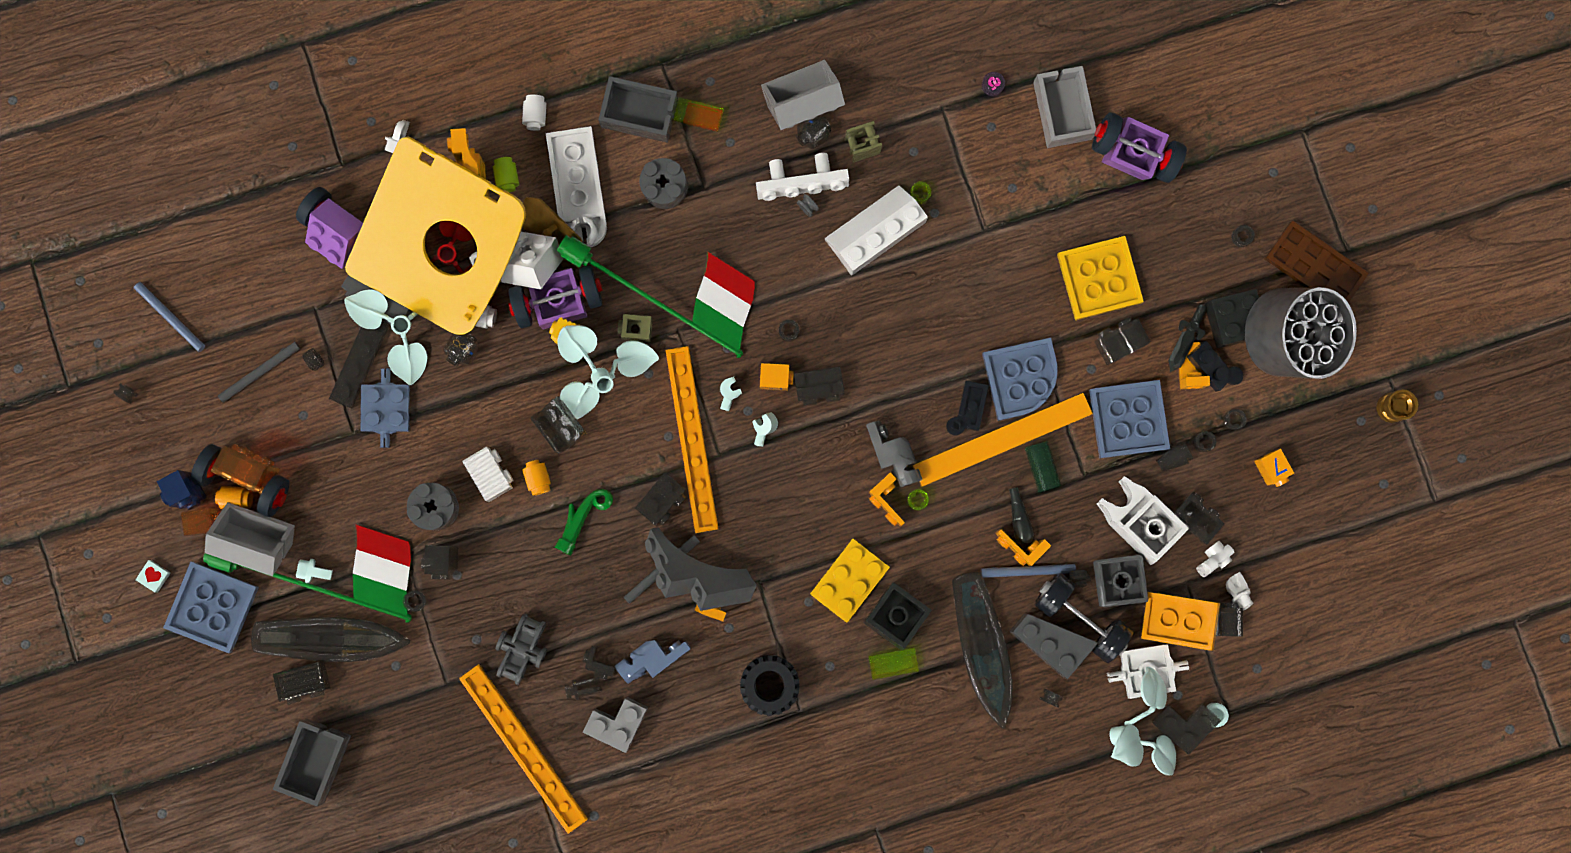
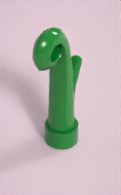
[554,489,613,556]

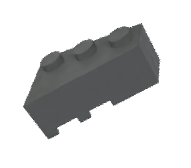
[1009,614,1098,679]

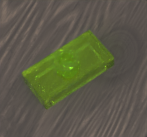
[868,648,919,680]

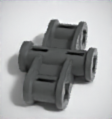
[495,613,548,686]

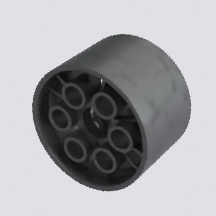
[1245,287,1357,379]

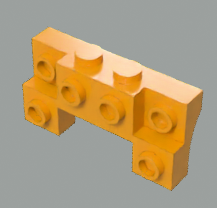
[447,128,490,197]

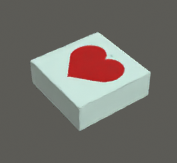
[136,560,171,593]

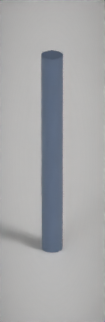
[134,282,205,352]
[981,564,1076,578]

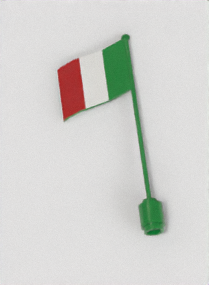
[556,235,755,358]
[203,524,412,623]

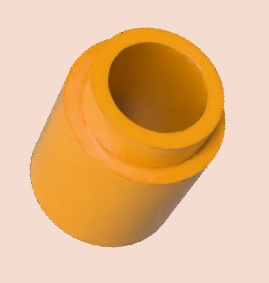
[522,460,551,496]
[215,486,253,509]

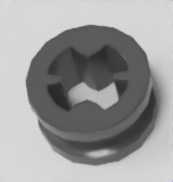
[797,194,819,217]

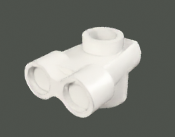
[1196,541,1235,577]

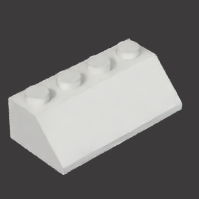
[825,185,928,276]

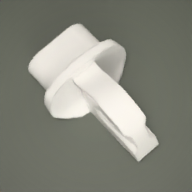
[385,120,410,153]
[1226,572,1253,611]

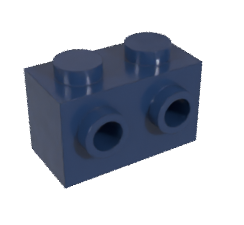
[156,470,207,510]

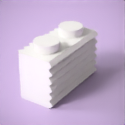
[462,447,514,502]

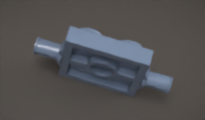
[361,369,410,448]

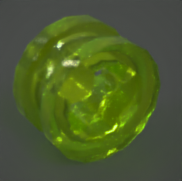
[910,182,931,204]
[907,489,929,511]

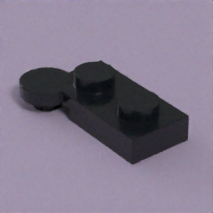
[1187,341,1243,392]
[946,381,989,436]

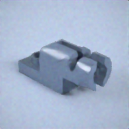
[615,640,691,684]

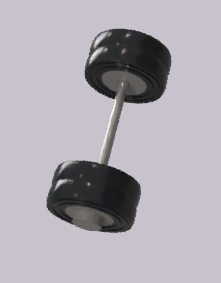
[1034,573,1133,663]

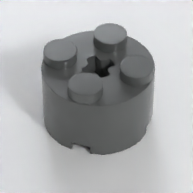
[639,158,688,209]
[407,483,459,531]

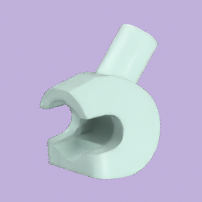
[720,377,742,411]
[752,412,778,447]

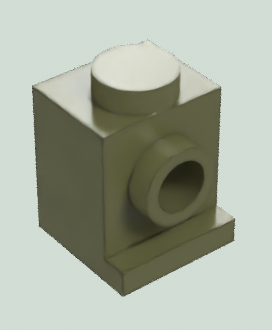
[618,314,653,343]

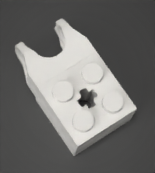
[469,232,564,289]
[1097,476,1189,565]

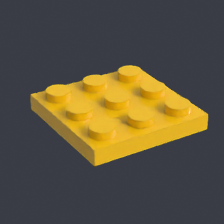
[1057,236,1144,321]

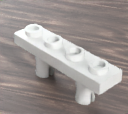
[756,153,849,201]

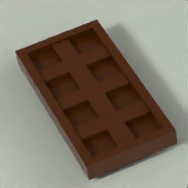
[1264,220,1369,303]

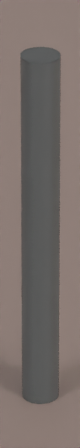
[218,341,300,403]
[624,535,700,604]

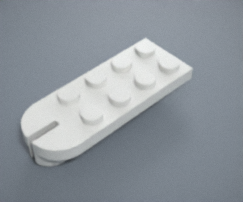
[546,126,607,247]

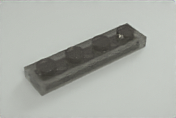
[329,321,390,409]

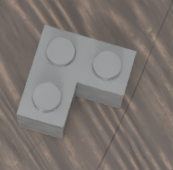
[583,697,648,753]

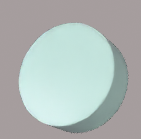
[1203,703,1229,727]

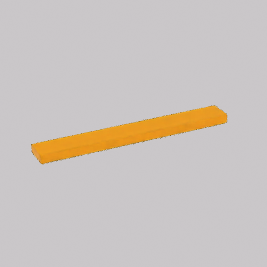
[666,346,719,533]
[913,393,1093,487]
[459,664,588,834]

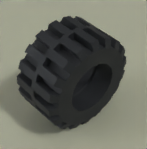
[740,655,800,716]

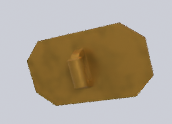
[523,197,582,269]

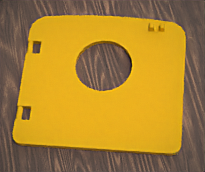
[345,137,526,335]

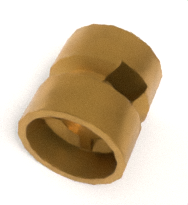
[1376,389,1418,423]

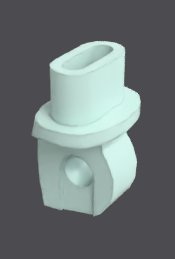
[296,559,333,583]

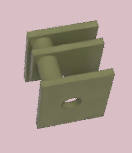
[845,121,882,163]

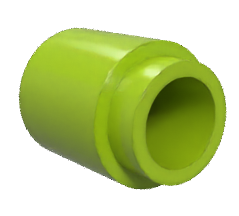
[492,157,519,192]

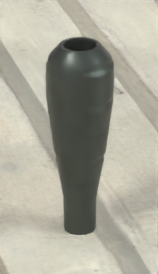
[1009,487,1034,544]

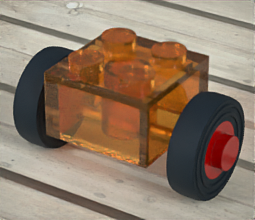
[191,444,290,517]

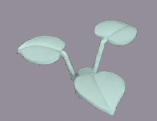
[344,290,427,385]
[557,325,659,422]
[1110,667,1176,775]

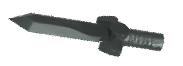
[1168,305,1207,372]

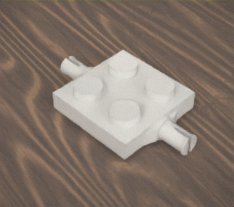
[1107,644,1189,699]

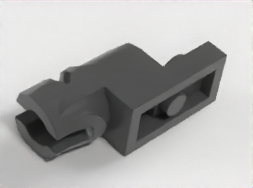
[866,421,922,487]

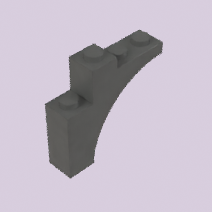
[645,528,757,611]

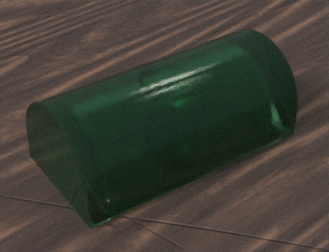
[1025,441,1062,493]

